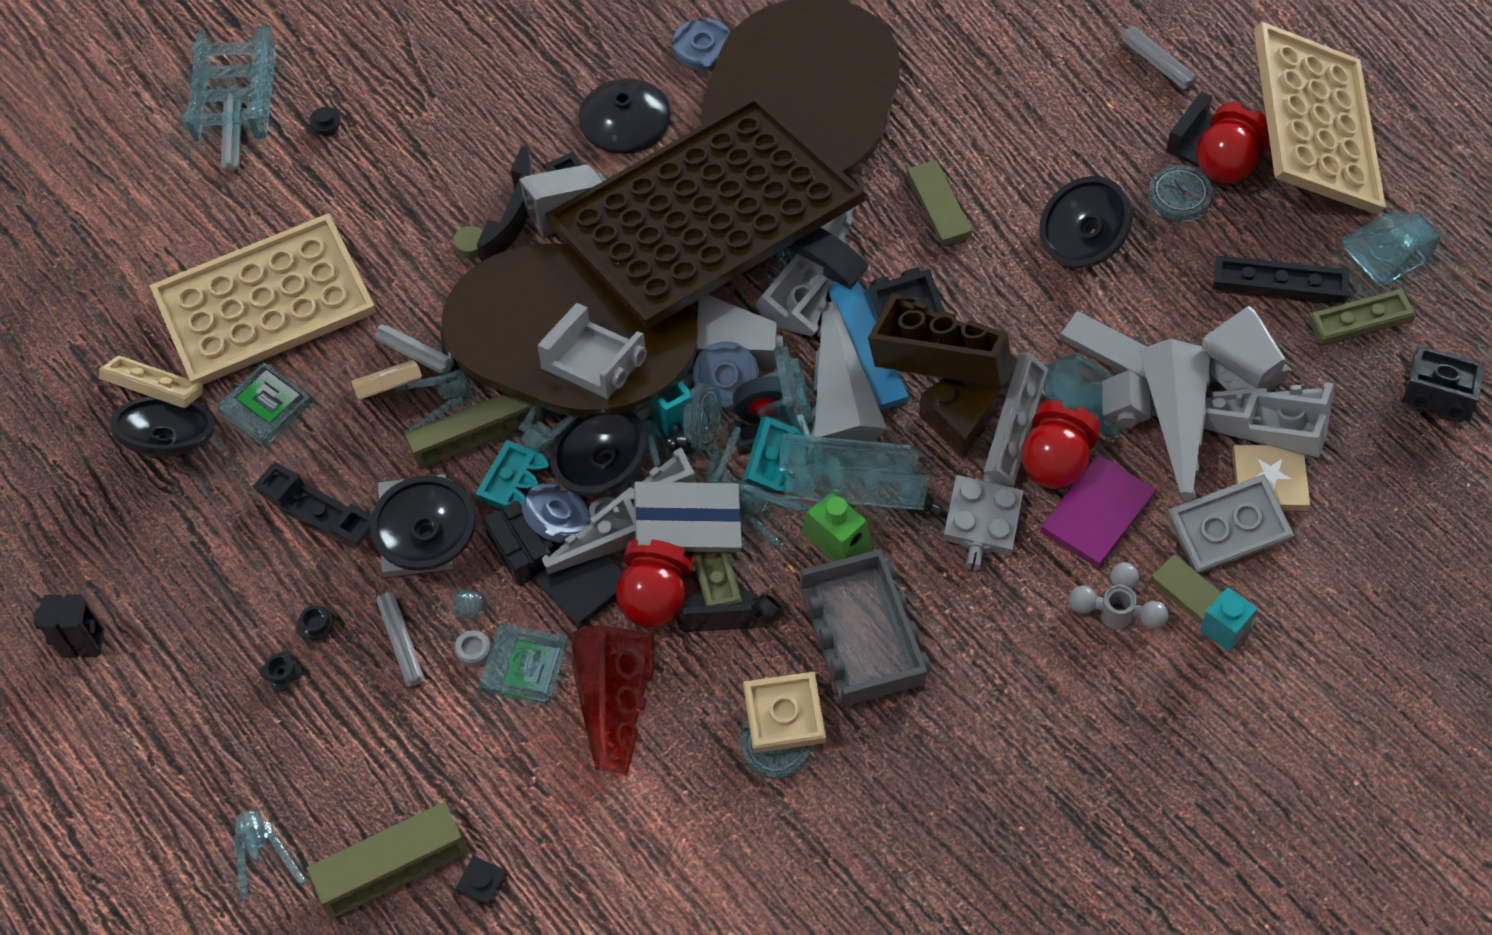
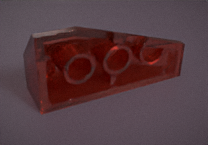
[572,624,655,773]

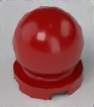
[1196,102,1270,185]
[1021,400,1101,489]
[616,539,694,628]

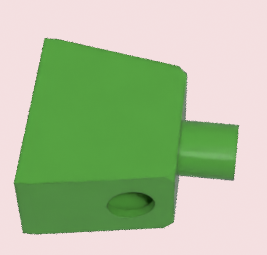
[801,491,873,561]

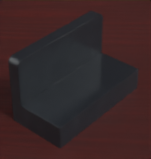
[1166,91,1214,167]
[681,591,754,632]

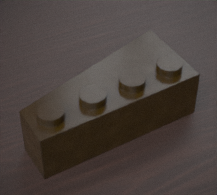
[868,292,1013,387]

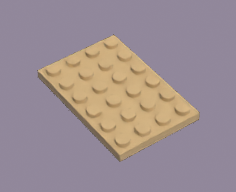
[1254,21,1386,215]
[149,213,377,385]

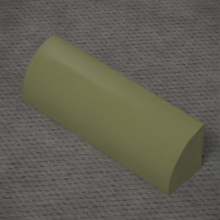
[404,393,544,470]
[306,801,469,920]

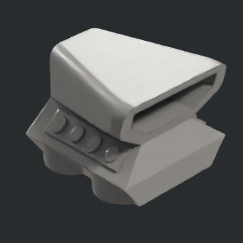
[1202,306,1292,392]

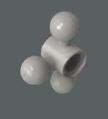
[1069,562,1168,630]

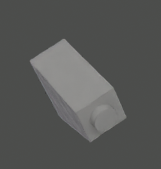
[519,164,606,239]
[696,295,783,368]

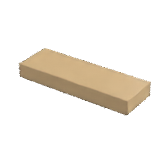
[99,356,203,408]

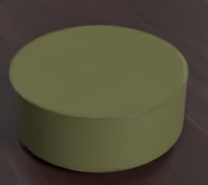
[454,226,483,258]

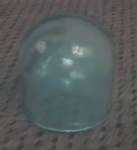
[452,589,487,619]

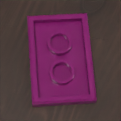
[1040,454,1157,569]

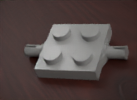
[942,464,1024,571]

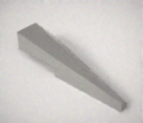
[752,208,854,336]
[810,301,887,446]
[1138,339,1213,501]
[1150,382,1334,458]
[542,448,697,574]

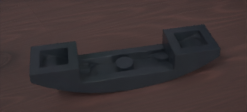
[477,147,533,262]
[786,227,868,290]
[253,461,371,547]

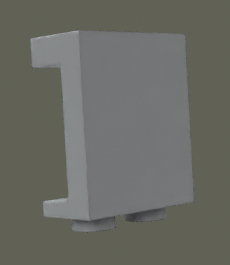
[537,303,647,399]

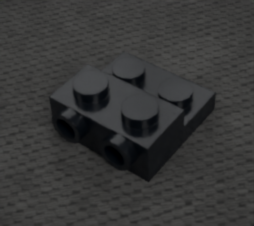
[864,267,944,322]
[1402,345,1485,422]

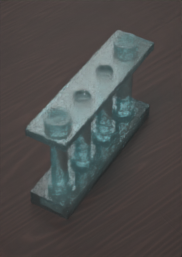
[183,25,276,142]
[778,434,929,510]

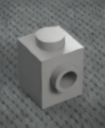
[1102,370,1151,429]

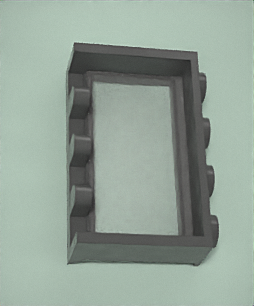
[799,549,931,711]

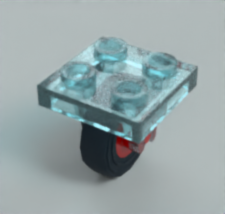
[733,346,814,437]

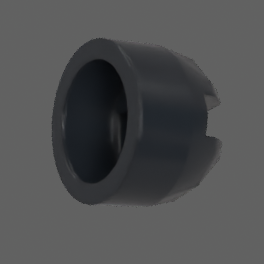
[753,592,784,624]

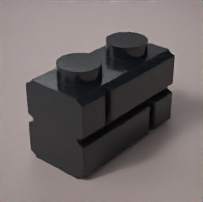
[482,500,555,585]
[34,594,105,658]

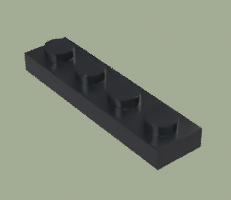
[1213,255,1349,303]

